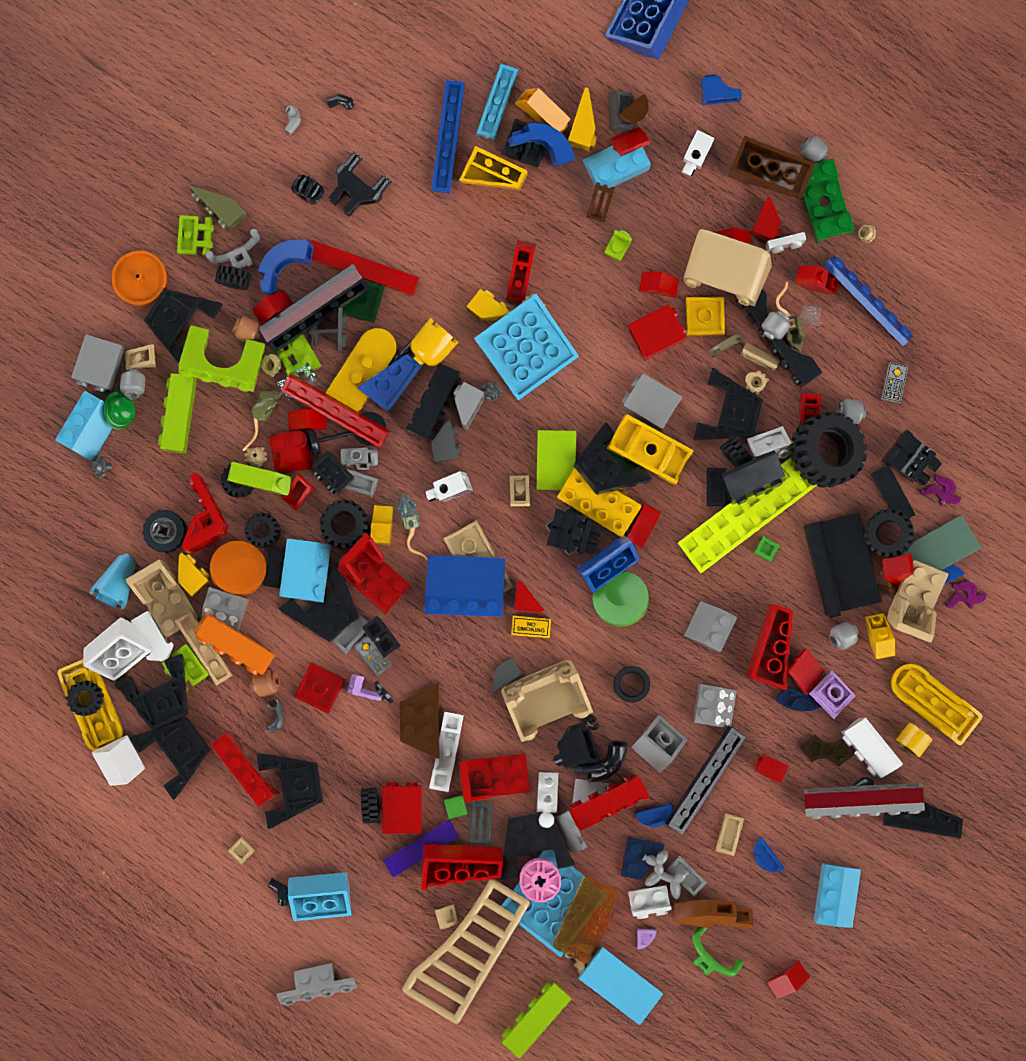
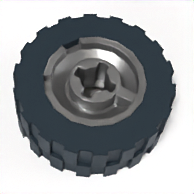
[142,510,187,553]

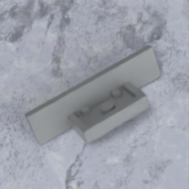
[277,963,357,1005]

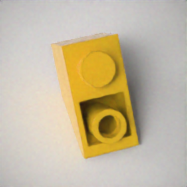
[466,289,510,322]
[178,553,211,597]
[865,613,895,659]

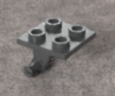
[309,308,347,353]

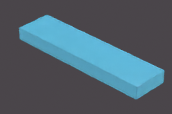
[476,64,518,140]

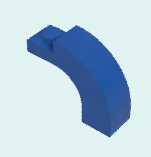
[508,123,575,167]
[258,240,314,296]

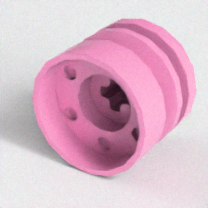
[520,858,561,902]

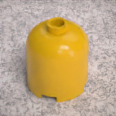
[411,318,459,366]

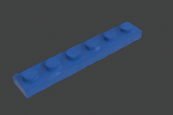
[431,80,465,194]
[823,255,913,346]

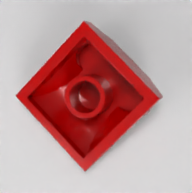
[269,430,313,474]

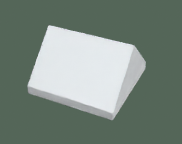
[92,735,145,786]

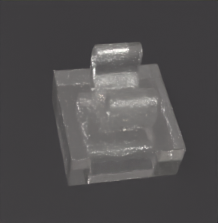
[800,304,822,328]

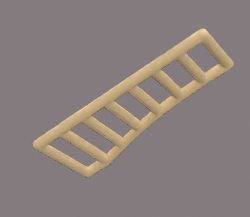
[402,879,530,1024]

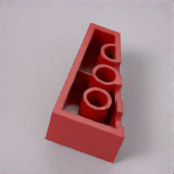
[745,604,793,691]
[568,774,650,831]
[420,844,503,890]

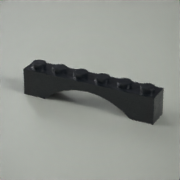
[735,289,823,388]

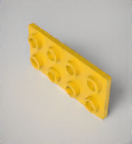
[557,468,641,537]

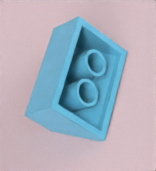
[582,145,651,194]
[55,390,113,462]
[279,539,331,602]
[813,863,861,928]
[288,872,352,921]

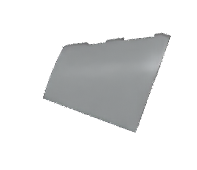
[554,811,587,853]

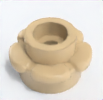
[858,225,876,243]

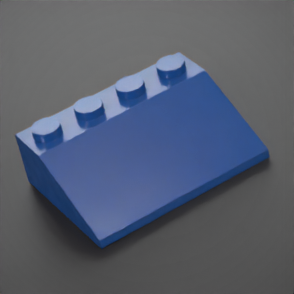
[605,0,689,60]
[424,555,505,617]

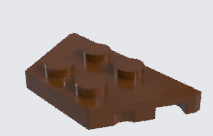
[400,683,440,759]

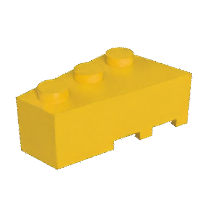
[459,146,528,190]

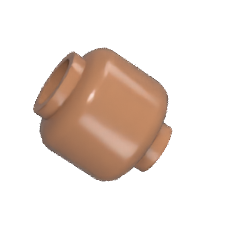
[232,316,261,343]
[250,669,280,697]

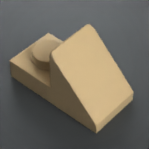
[125,345,156,370]
[510,475,530,507]

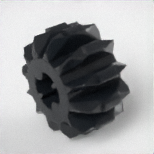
[291,174,324,205]

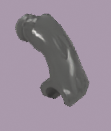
[267,698,284,733]

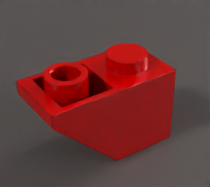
[796,265,839,295]

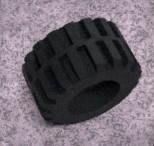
[319,499,369,549]
[864,509,915,558]

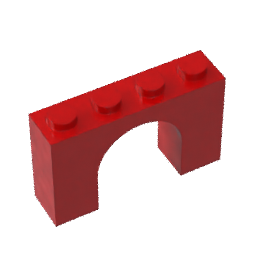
[210,732,279,807]

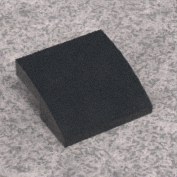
[501,118,545,167]

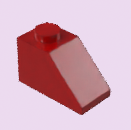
[751,196,782,242]
[754,754,789,784]

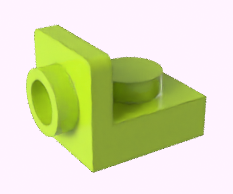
[604,230,632,262]

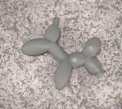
[643,850,690,899]

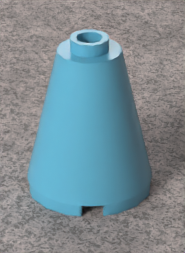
[89,553,136,609]

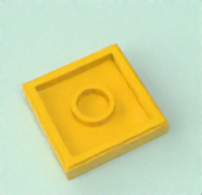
[686,297,725,336]

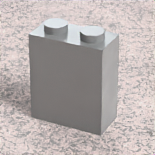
[71,335,125,393]
[621,373,682,431]

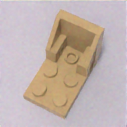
[887,558,949,643]
[125,559,200,638]

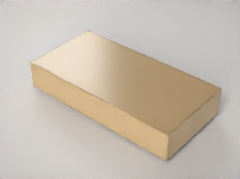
[715,813,744,856]

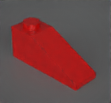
[506,240,536,303]

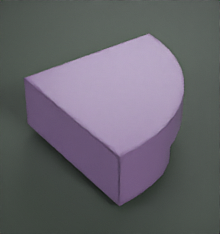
[637,929,657,949]

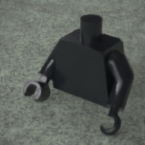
[553,716,615,775]

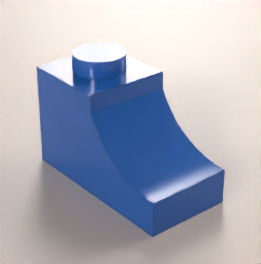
[700,74,742,105]

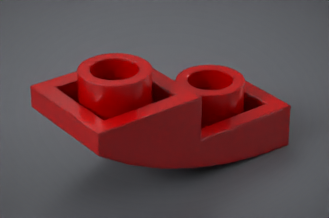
[626,503,661,548]

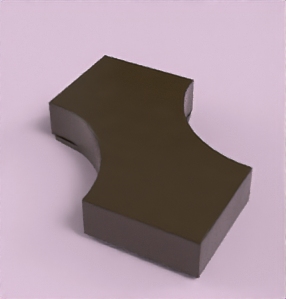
[799,735,854,766]

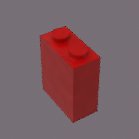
[627,304,687,361]
[382,782,422,834]

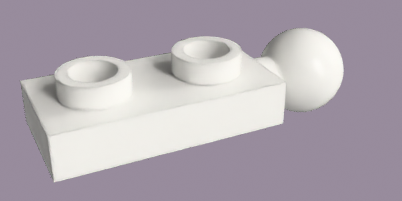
[537,772,558,828]

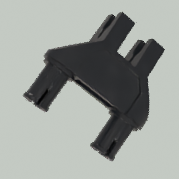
[328,151,392,217]

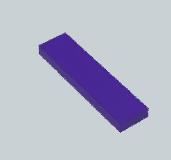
[383,819,459,877]

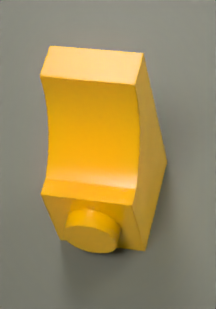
[370,505,393,545]

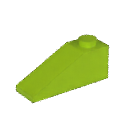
[227,462,293,496]

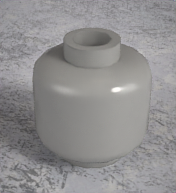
[800,136,828,163]
[762,311,790,340]
[120,369,146,399]
[837,398,867,424]
[829,622,859,650]

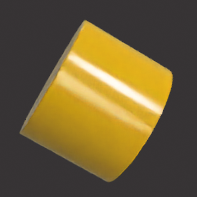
[895,722,932,758]

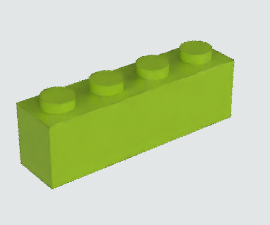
[158,373,197,454]
[501,980,572,1058]

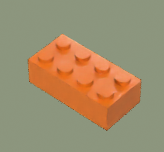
[194,612,275,676]

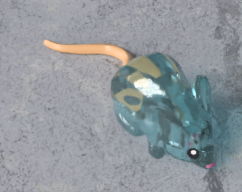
[398,493,428,561]

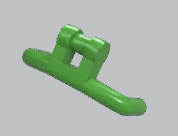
[692,927,744,977]

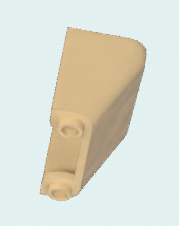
[683,229,772,306]
[501,660,593,742]

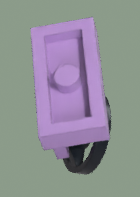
[347,674,394,704]

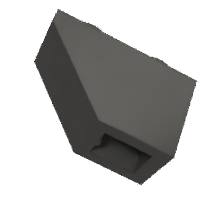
[432,420,461,464]

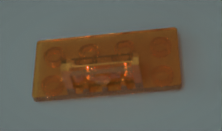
[552,875,620,963]

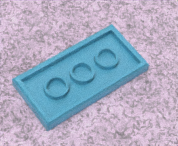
[578,946,663,1025]

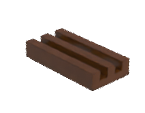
[586,182,615,222]

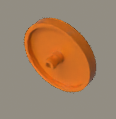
[111,251,168,306]
[210,541,266,596]

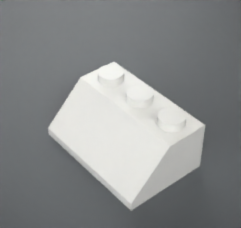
[83,617,152,681]
[841,718,903,778]

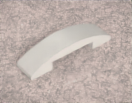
[429,712,464,792]

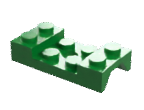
[802,158,855,243]

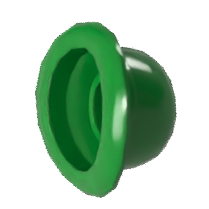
[104,391,136,430]

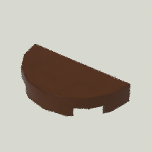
[617,94,649,124]

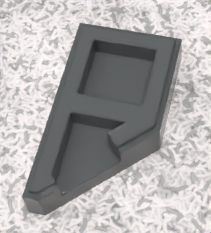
[491,658,522,693]

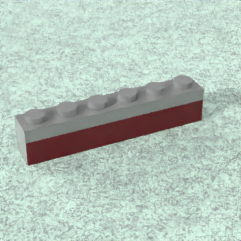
[804,783,925,819]

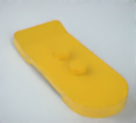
[325,328,397,412]
[58,659,124,751]
[891,664,982,745]

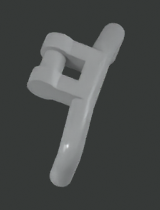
[206,229,260,269]

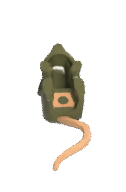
[776,282,805,351]
[243,390,283,451]

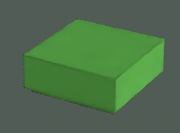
[754,536,780,562]
[444,795,468,819]

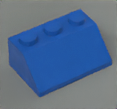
[577,536,640,593]

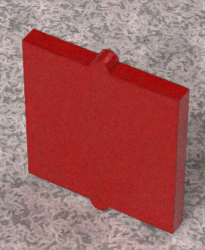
[610,127,650,156]
[787,648,824,695]

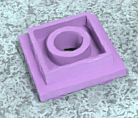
[809,671,856,719]

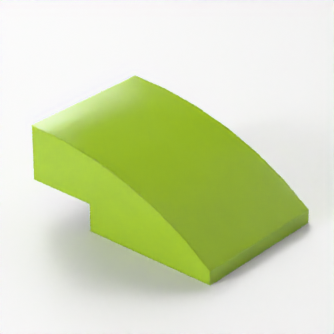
[537,430,576,490]

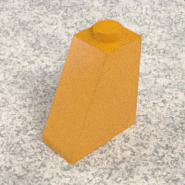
[514,88,570,133]

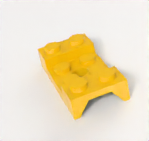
[607,414,694,485]

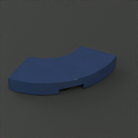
[774,686,822,711]

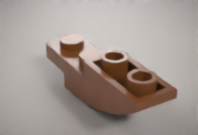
[673,900,753,930]

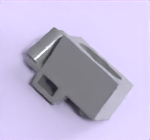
[341,448,378,470]

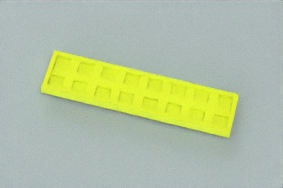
[677,458,817,574]

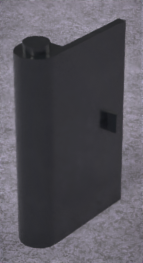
[803,513,882,618]

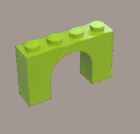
[179,325,265,392]

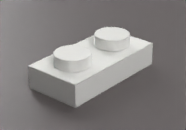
[765,232,806,254]

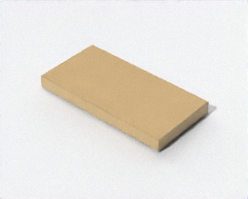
[443,520,513,592]

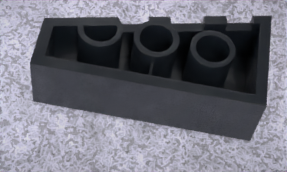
[406,363,462,443]

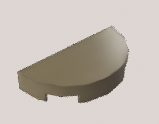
[708,333,744,358]

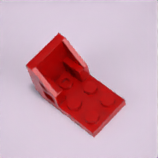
[182,472,229,555]
[337,533,411,615]
[459,753,530,802]

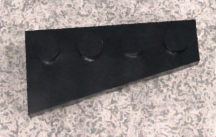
[883,802,963,839]

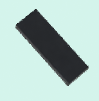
[871,464,916,518]

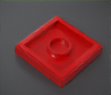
[294,662,346,714]

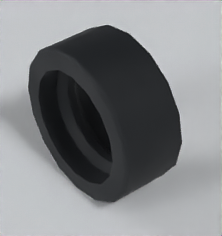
[613,666,651,703]

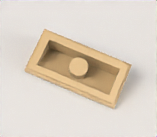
[740,343,780,372]

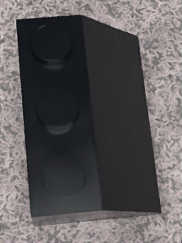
[722,450,785,505]

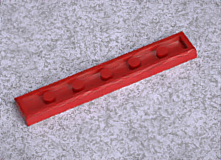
[311,240,419,296]
[281,373,390,448]

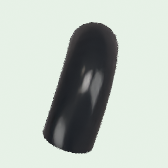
[586,740,628,783]

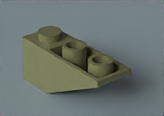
[189,186,247,232]

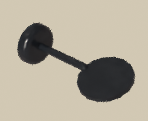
[307,412,386,455]

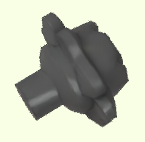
[481,381,503,401]
[91,456,112,479]

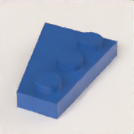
[357,354,422,411]

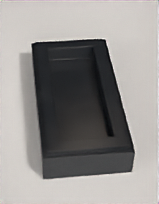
[706,468,726,507]

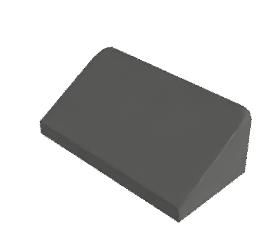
[608,91,633,131]

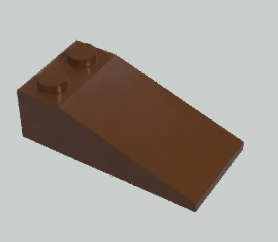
[728,136,815,199]

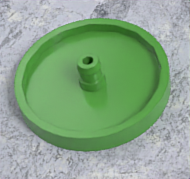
[593,571,649,627]

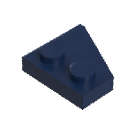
[620,837,665,880]

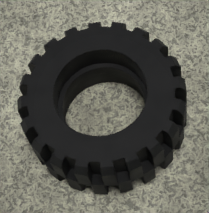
[790,411,867,488]

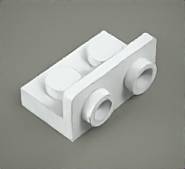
[747,426,792,459]
[628,885,672,919]

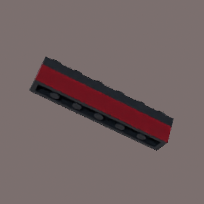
[259,264,370,353]

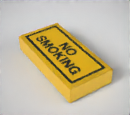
[511,616,551,638]

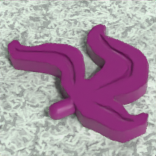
[920,475,961,506]
[946,581,986,609]

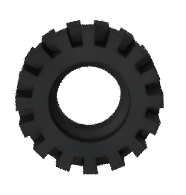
[215,265,252,290]
[720,437,753,468]
[220,462,255,498]
[244,512,281,548]
[66,681,104,716]
[360,787,380,824]

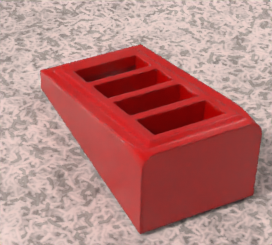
[799,393,821,425]

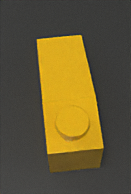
[568,87,598,152]

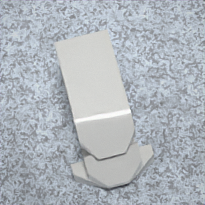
[131,611,174,661]

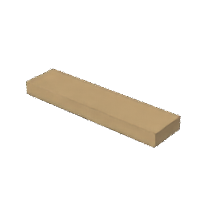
[175,610,233,686]

